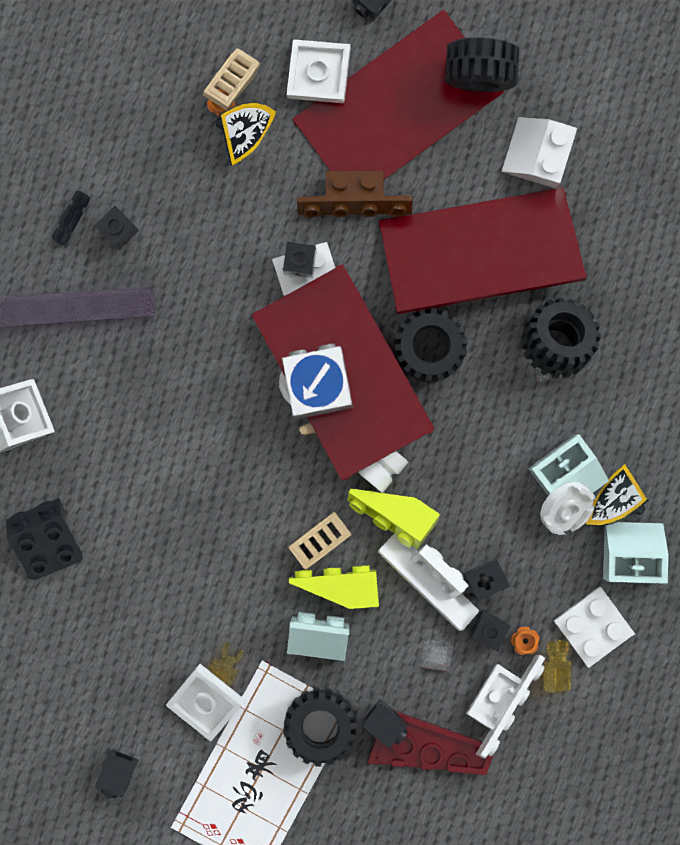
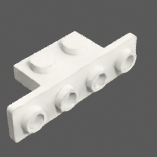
[378,534,479,631]
[466,655,545,758]

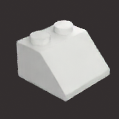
[502,117,577,189]
[0,379,55,453]

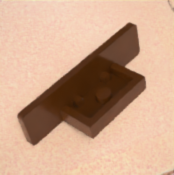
[297,171,413,218]

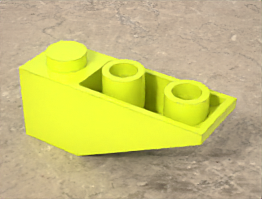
[347,489,440,550]
[289,565,379,609]

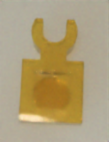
[543,640,571,693]
[207,642,244,687]

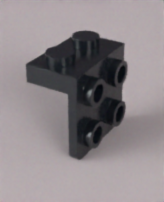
[6,498,83,580]

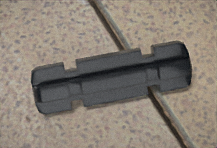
[52,190,90,245]

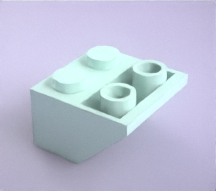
[528,434,609,496]
[603,522,668,583]
[287,612,349,661]

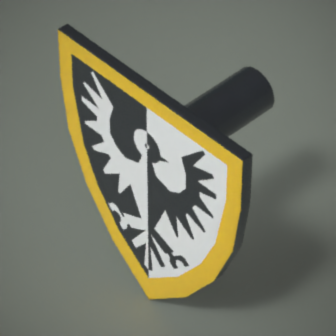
[216,102,276,166]
[586,464,649,527]

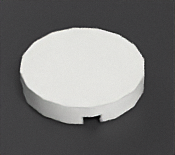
[540,482,595,535]

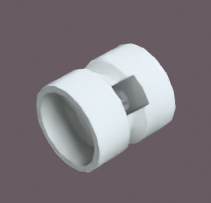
[358,451,408,493]

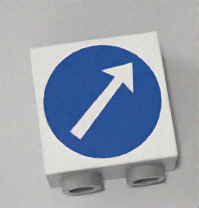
[282,344,354,419]

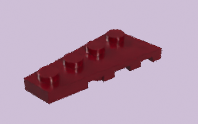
[367,710,494,775]

